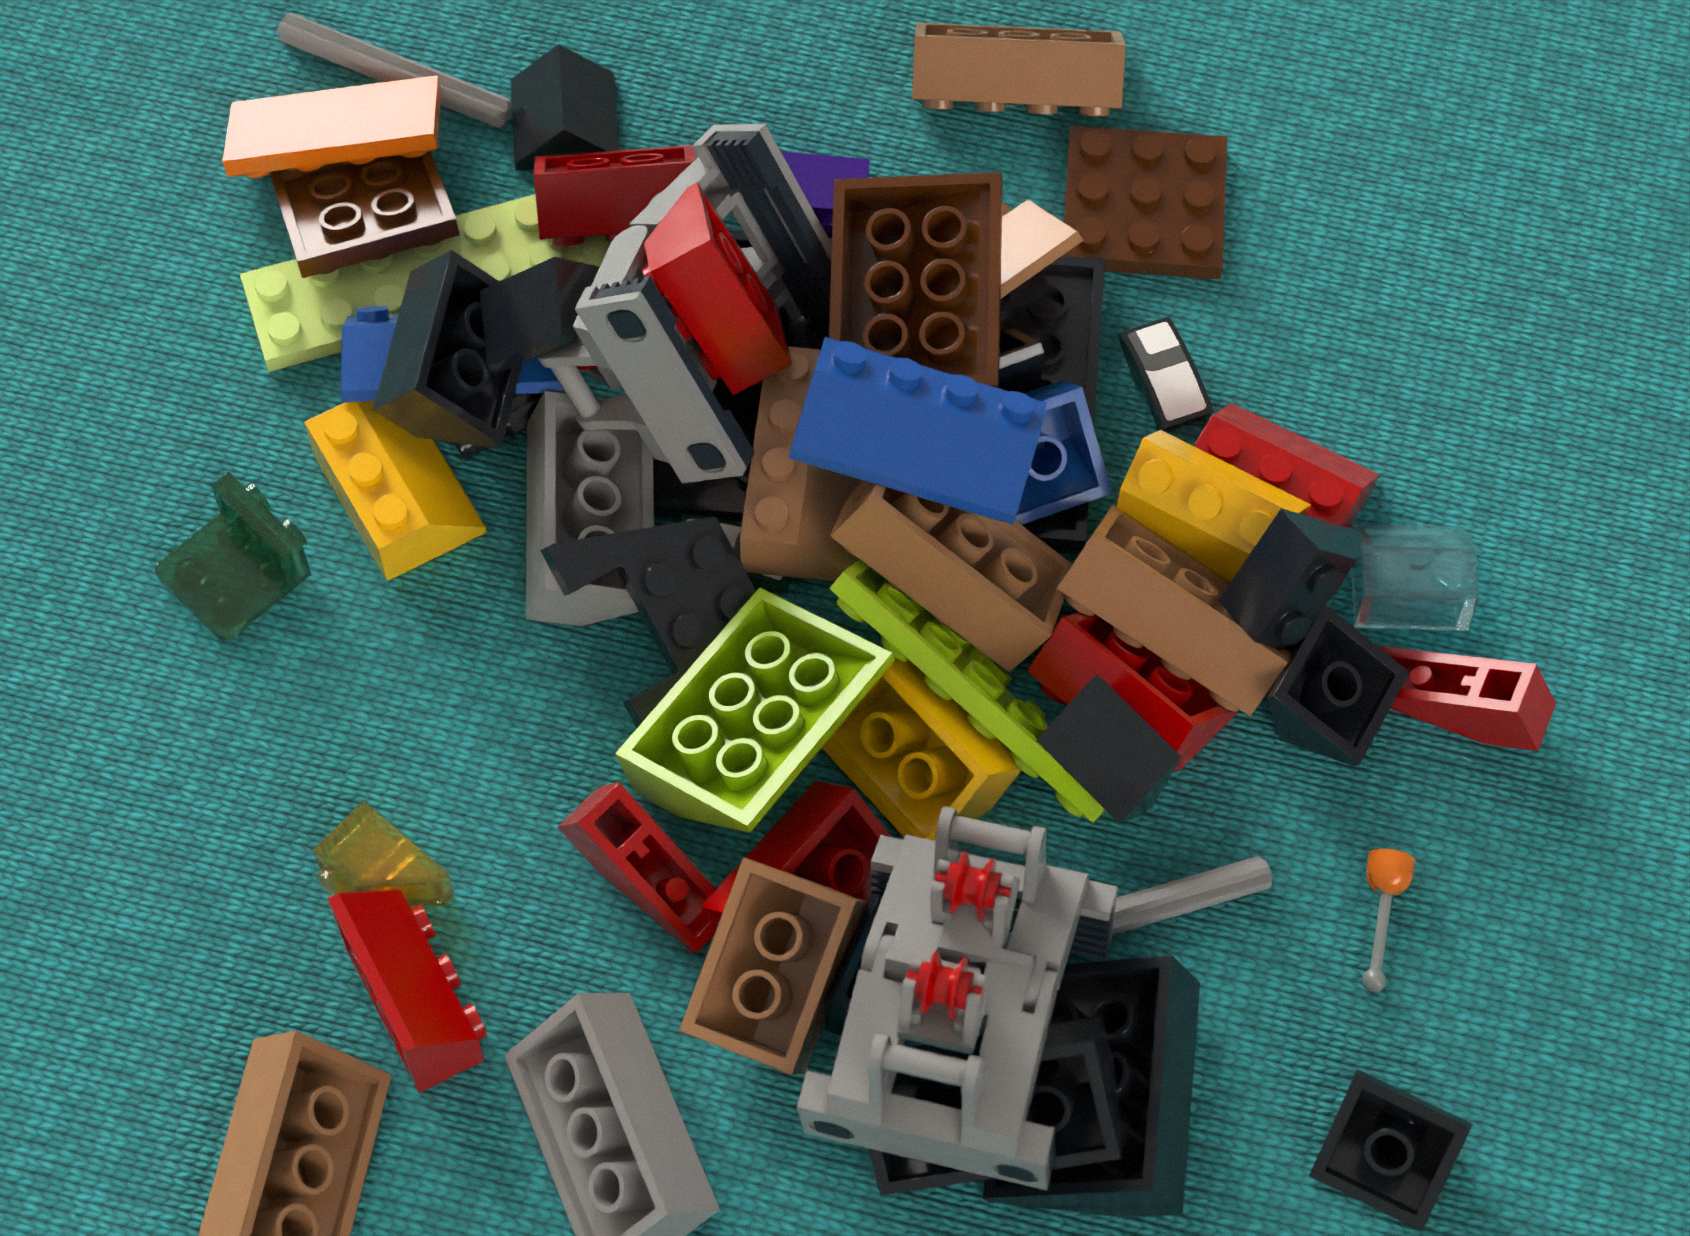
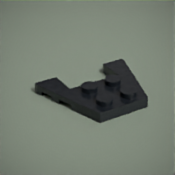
[540,516,756,728]

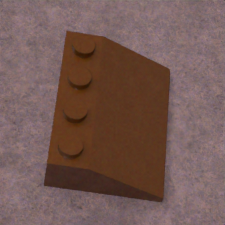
[829,172,1003,388]

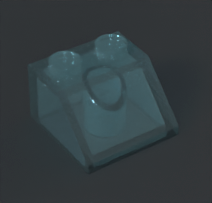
[1350,523,1479,631]

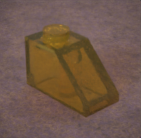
[313,801,454,907]

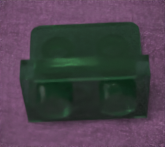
[155,472,311,641]

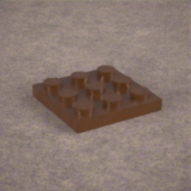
[1062,126,1227,280]
[270,151,460,278]

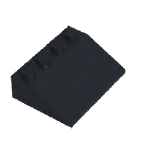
[983,955,1200,1217]

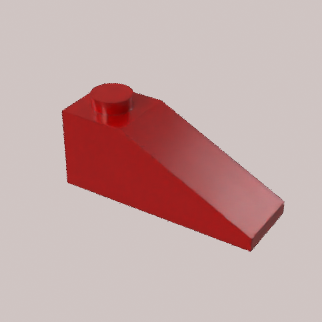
[1378,646,1556,751]
[558,782,717,954]

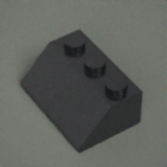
[373,250,522,448]

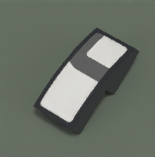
[1117,316,1214,431]

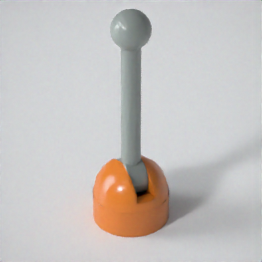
[1362,849,1416,992]

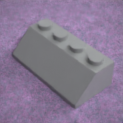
[526,390,654,626]
[504,993,720,1236]

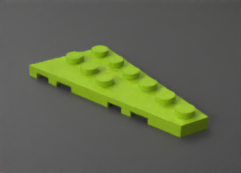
[829,560,1105,823]

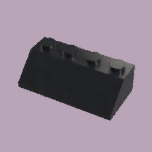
[868,1015,1122,1196]

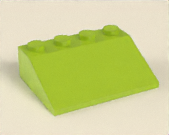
[615,587,895,832]

